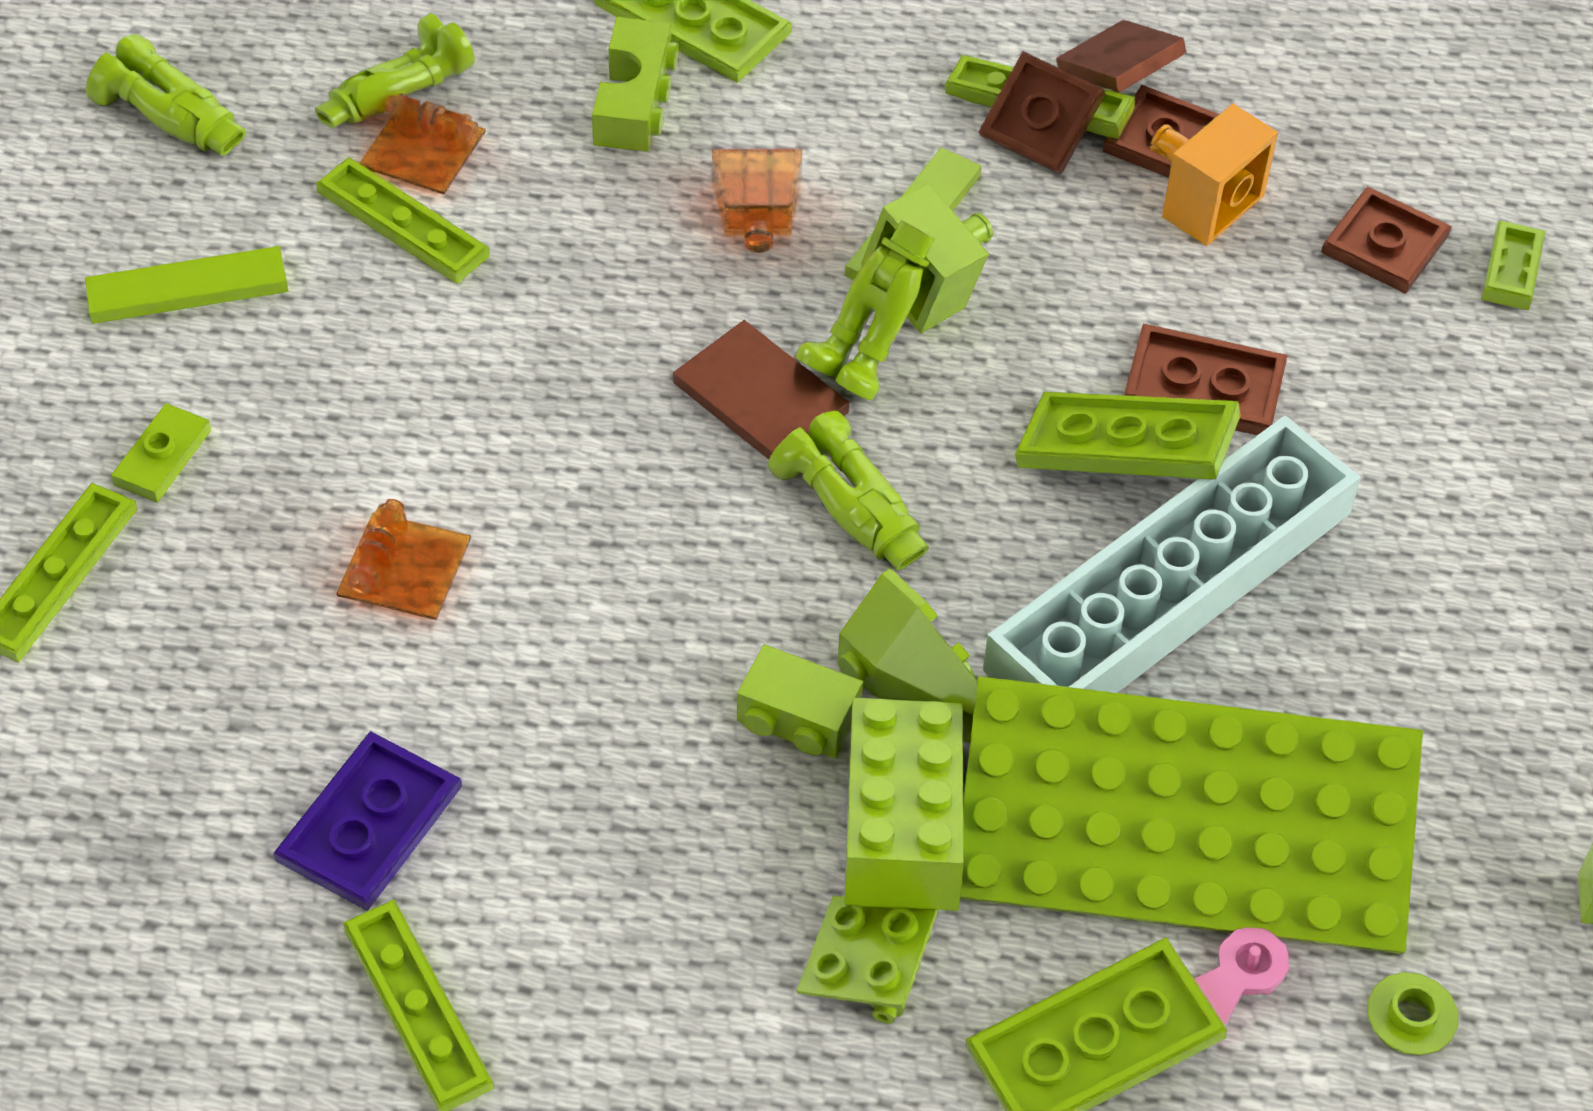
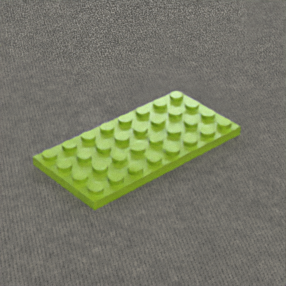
[960,676,1423,955]

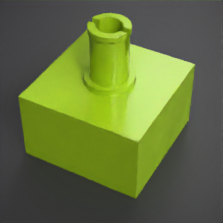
[861,183,993,334]

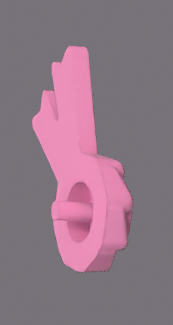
[1194,928,1289,1027]

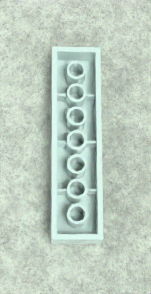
[983,415,1361,693]

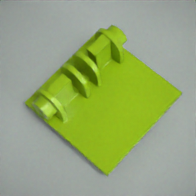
[796,895,938,1024]

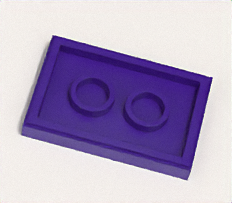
[273,731,462,911]

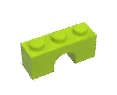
[592,17,679,152]

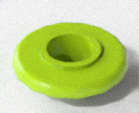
[1367,972,1458,1056]

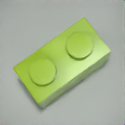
[737,644,863,759]

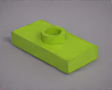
[1481,220,1546,311]
[111,403,212,503]

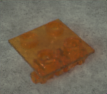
[360,93,486,195]
[336,499,471,620]

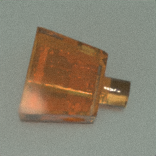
[712,149,802,253]

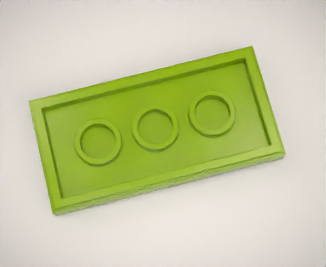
[594,0,792,83]
[1015,392,1241,480]
[966,937,1227,1111]

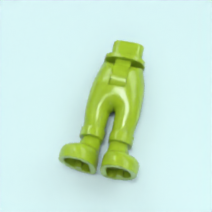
[315,13,475,128]
[86,34,246,156]
[795,220,935,401]
[768,411,929,571]

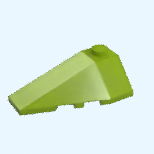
[837,568,977,743]

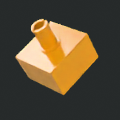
[1150,103,1278,246]

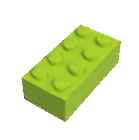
[844,698,963,911]

